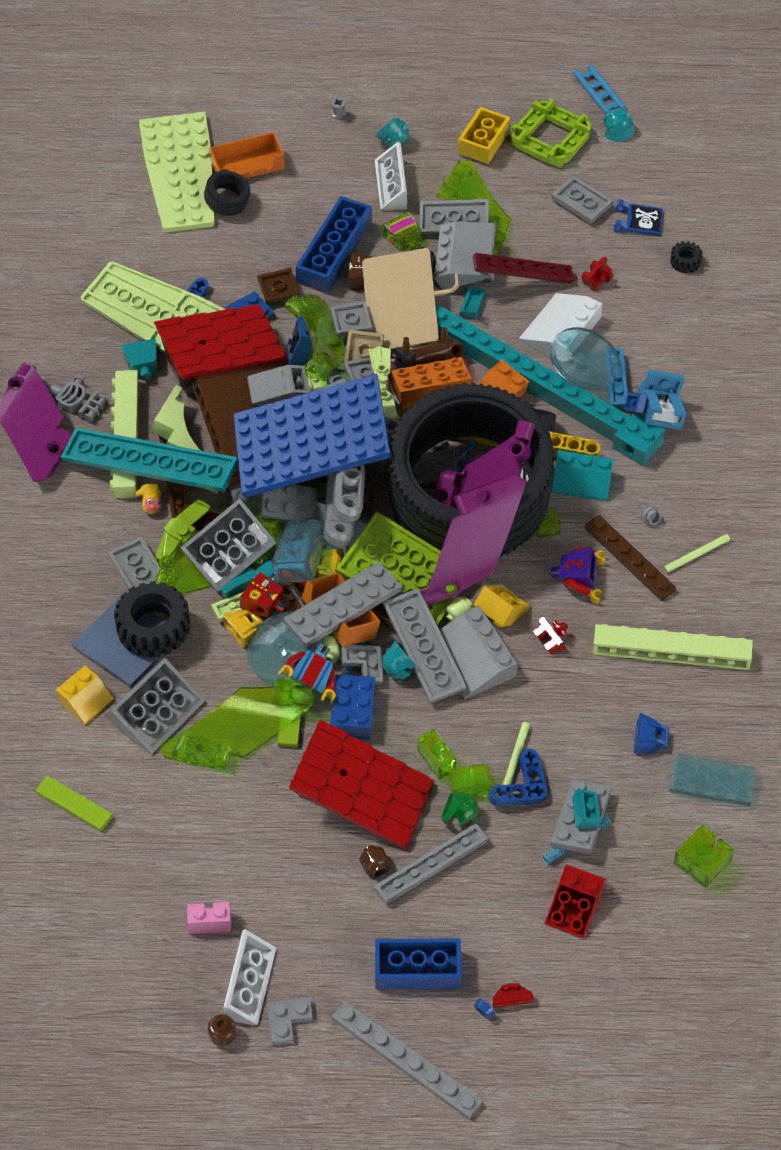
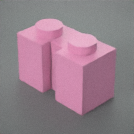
[187,902,231,935]

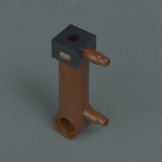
[395,327,464,368]

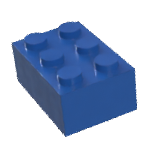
[330,674,376,740]

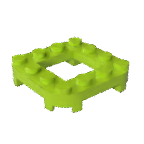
[511,98,591,167]

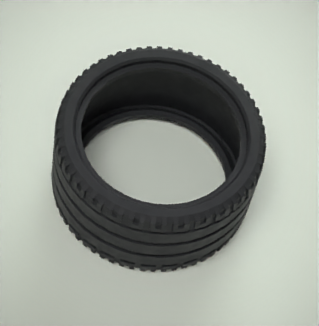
[389,383,554,558]

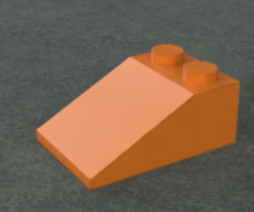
[477,360,529,398]

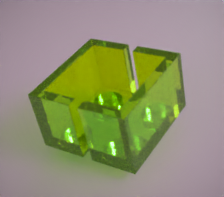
[674,824,735,888]

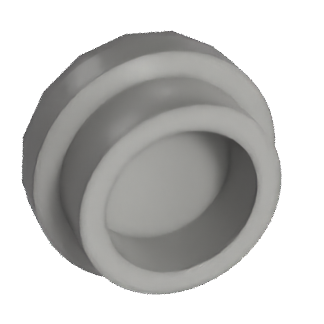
[642,506,661,525]

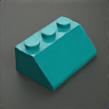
[552,450,614,501]

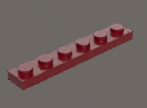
[472,253,574,284]

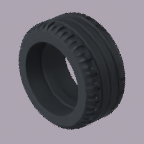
[204,171,251,215]

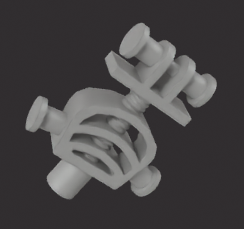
[50,376,109,423]

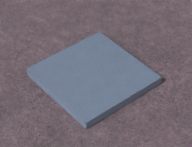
[72,594,166,688]

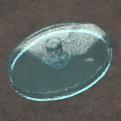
[550,327,620,390]
[247,612,324,685]

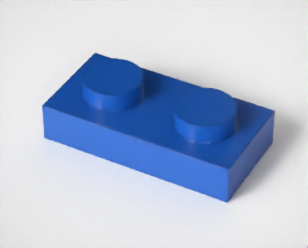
[624,392,648,413]

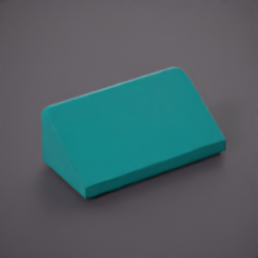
[572,788,601,829]

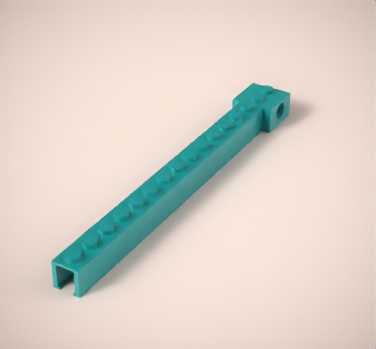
[435,303,665,466]

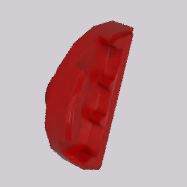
[492,983,535,1009]

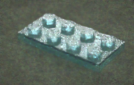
[669,754,756,806]

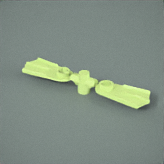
[368,346,398,420]

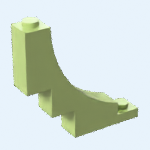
[151,385,218,494]

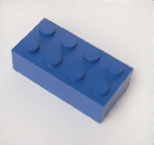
[375,938,461,989]

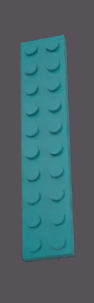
[61,427,239,492]

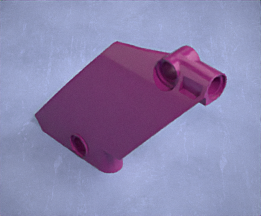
[0,362,72,482]
[434,420,535,509]
[420,475,526,606]

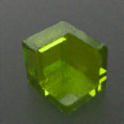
[536,508,561,538]

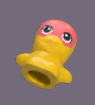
[135,484,162,514]

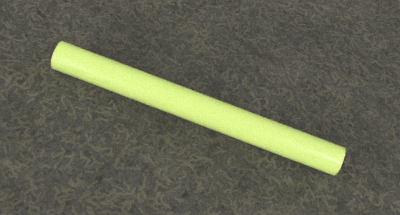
[663,534,730,573]
[503,722,530,794]

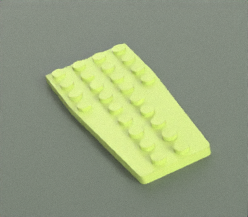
[139,112,215,233]
[81,262,225,355]

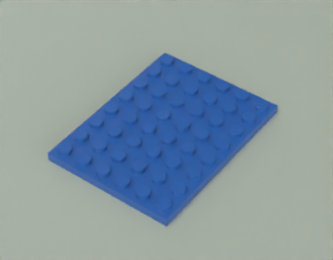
[234,374,391,498]

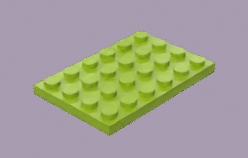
[335,512,460,626]

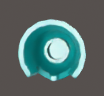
[604,108,635,142]
[375,117,409,148]
[382,639,416,680]

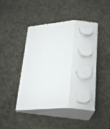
[519,293,603,363]

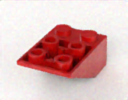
[544,864,608,938]

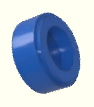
[474,998,495,1019]

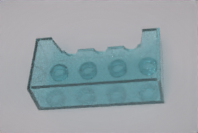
[271,519,327,583]

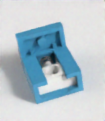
[637,370,687,430]

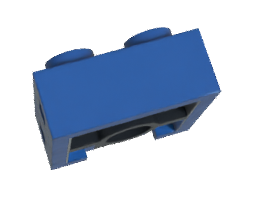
[286,316,316,366]

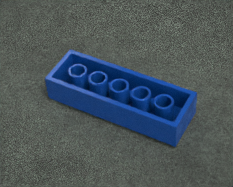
[295,196,372,292]

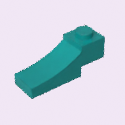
[221,560,281,600]

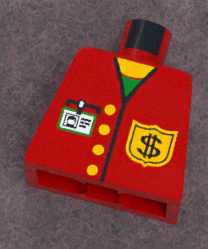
[239,572,289,618]

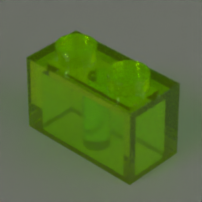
[417,729,456,780]
[448,763,493,797]

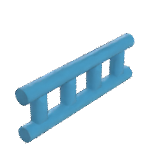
[573,64,626,114]

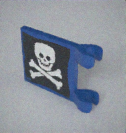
[614,199,663,236]

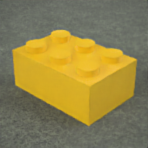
[458,107,510,164]

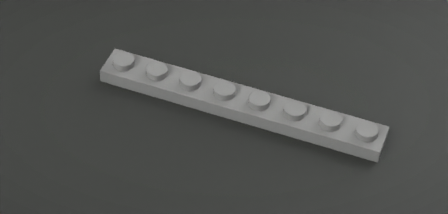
[332,1001,483,1120]

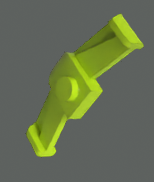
[155,499,212,568]

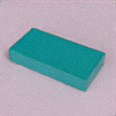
[459,286,486,320]

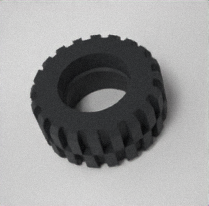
[114,581,190,658]

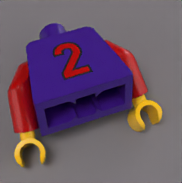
[551,547,606,604]

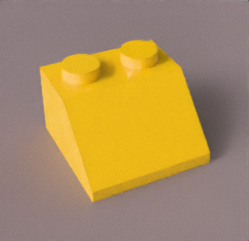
[473,584,530,627]
[56,665,114,725]

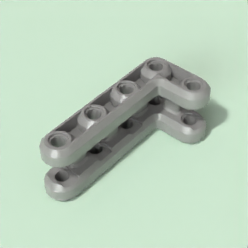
[324,416,398,547]

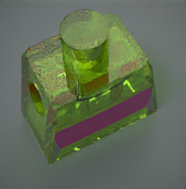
[382,211,421,251]

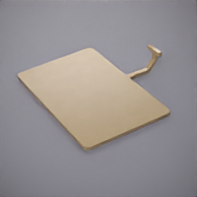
[362,248,459,350]

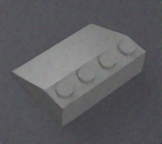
[434,221,496,290]
[180,498,277,592]
[439,606,517,700]
[105,658,206,754]

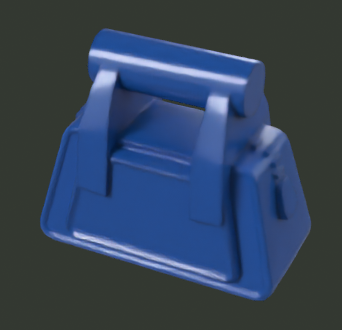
[633,713,669,754]

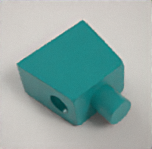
[122,339,158,381]

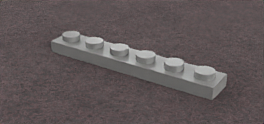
[374,823,488,905]

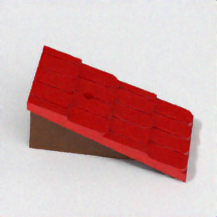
[154,305,288,390]
[289,719,434,851]

